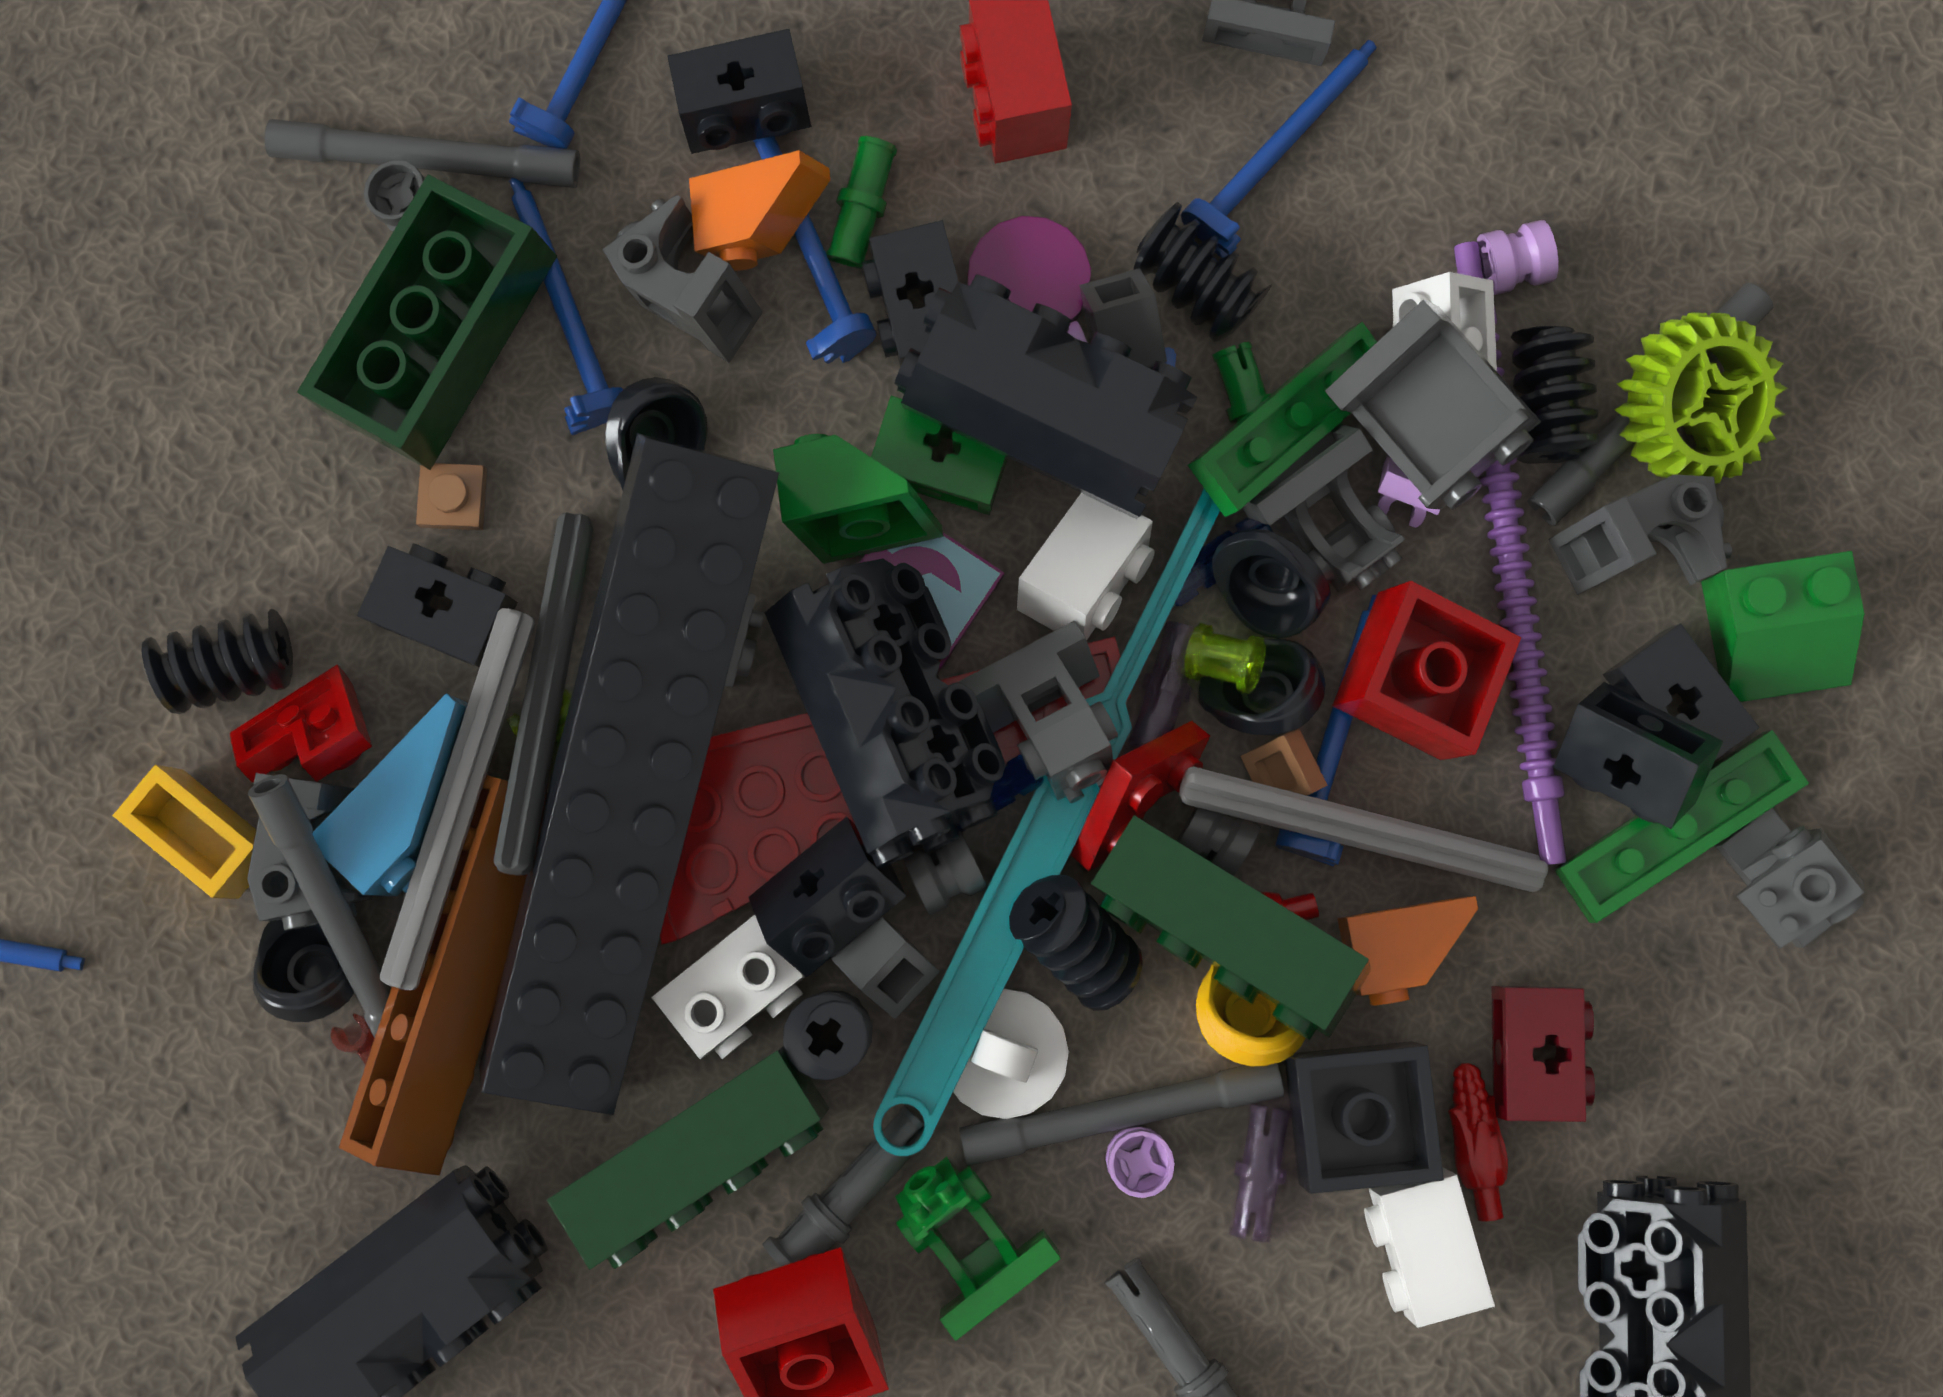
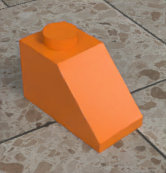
[689,150,830,271]
[1338,896,1478,1006]

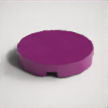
[967,216,1091,322]

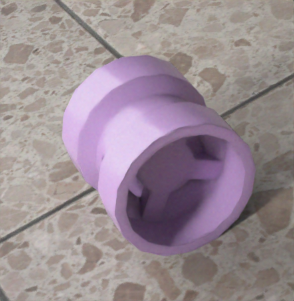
[1477,220,1558,295]
[1105,1126,1175,1198]

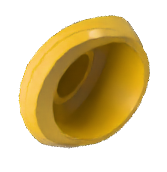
[1196,964,1305,1066]

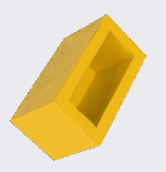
[112,764,256,899]

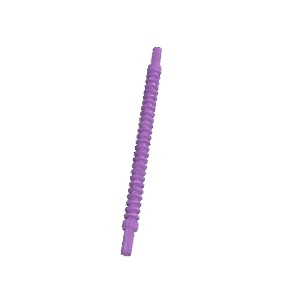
[1454,241,1567,865]

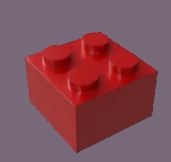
[959,0,1072,164]
[1332,581,1522,760]
[713,1247,889,1397]

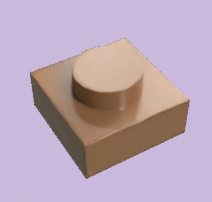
[416,463,487,530]
[1240,729,1328,796]

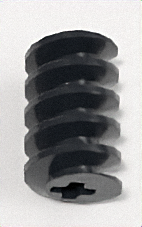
[1134,202,1272,342]
[1511,326,1599,464]
[141,609,293,714]
[1009,875,1143,1011]
[783,990,873,1080]

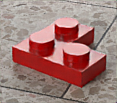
[229,664,372,783]
[1071,721,1210,871]

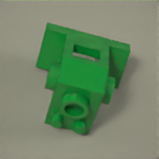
[895,1156,1061,1341]

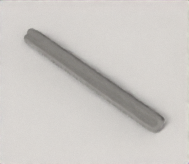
[380,608,535,990]
[1179,766,1548,892]

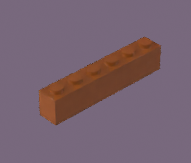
[339,775,547,1176]

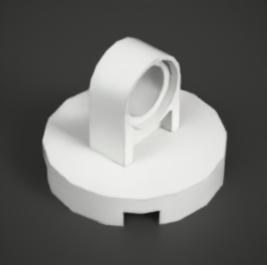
[953,988,1069,1119]

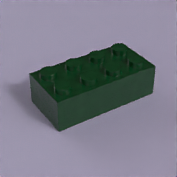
[297,174,557,470]
[1091,815,1371,1040]
[547,1046,829,1270]

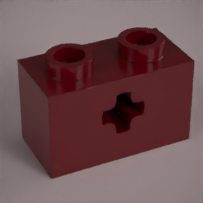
[1491,986,1595,1122]

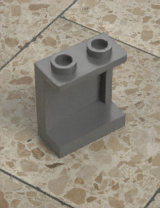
[1325,299,1541,510]

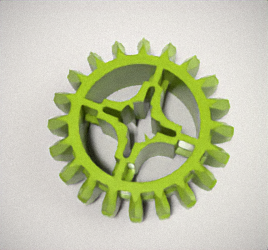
[1614,312,1788,484]

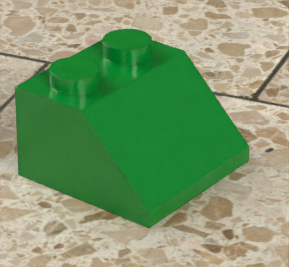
[773,434,944,564]
[1701,551,1865,702]

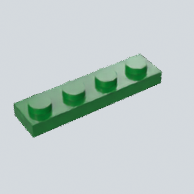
[1187,321,1377,517]
[1554,730,1809,923]

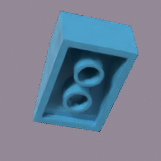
[313,693,468,896]

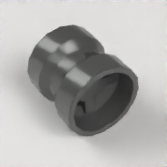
[363,160,425,232]
[1176,807,1261,876]
[903,830,987,915]

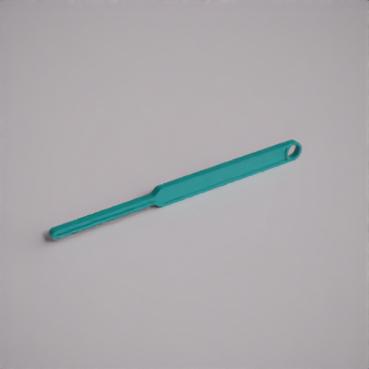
[873,488,1220,1156]

